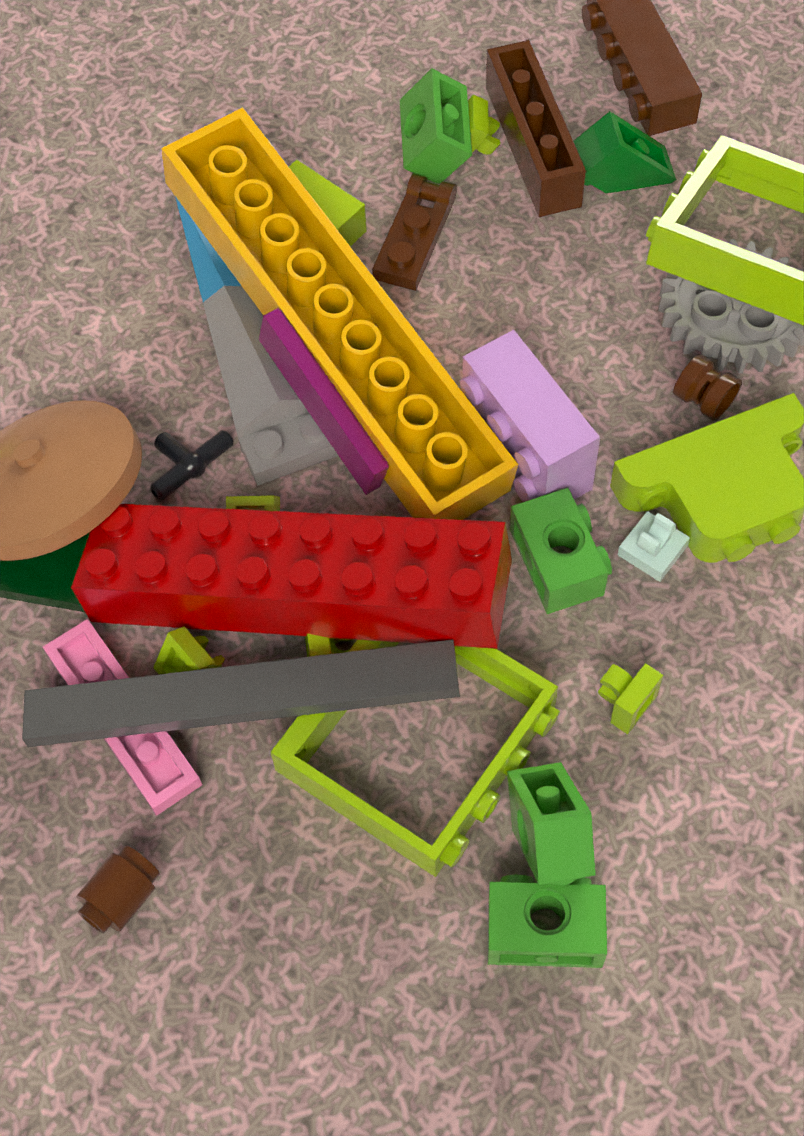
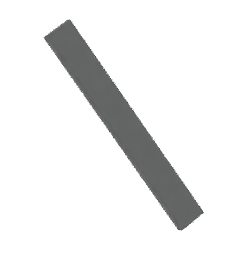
[22,640,460,747]

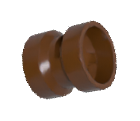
[673,354,742,421]

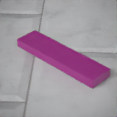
[258,308,389,495]

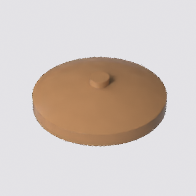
[0,400,142,561]

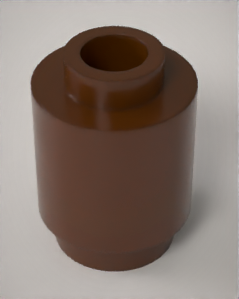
[76,846,160,934]

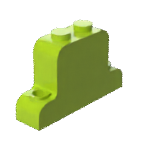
[610,393,804,563]

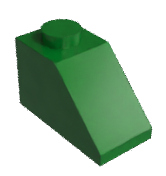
[573,111,676,194]

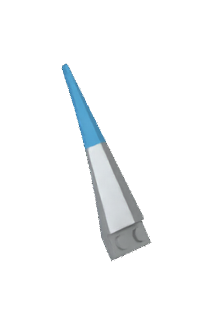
[175,196,338,486]

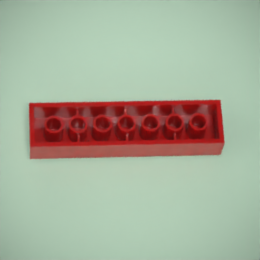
[71,504,512,649]

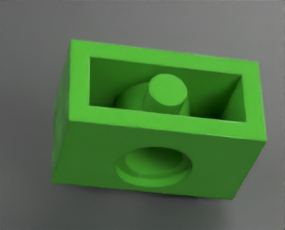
[400,68,472,184]
[510,488,612,614]
[507,762,596,885]
[488,874,607,968]

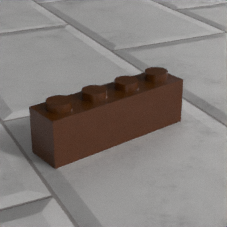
[582,0,702,136]
[486,40,586,217]

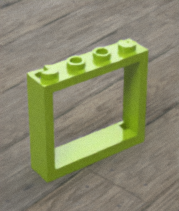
[646,135,804,326]
[270,640,560,877]

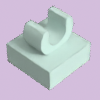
[617,511,690,582]

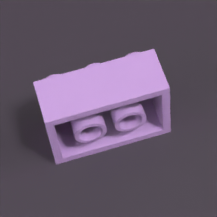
[460,330,600,502]

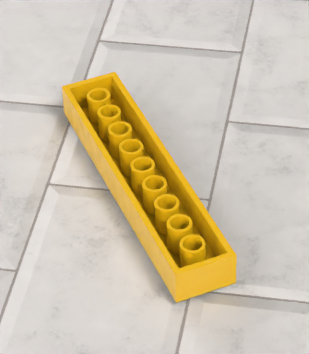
[161,107,518,520]

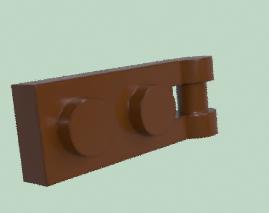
[372,174,457,291]

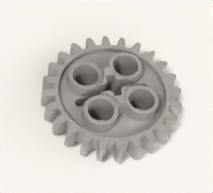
[658,239,804,373]

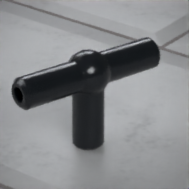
[150,430,233,500]

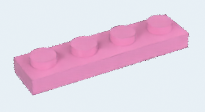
[43,619,202,816]

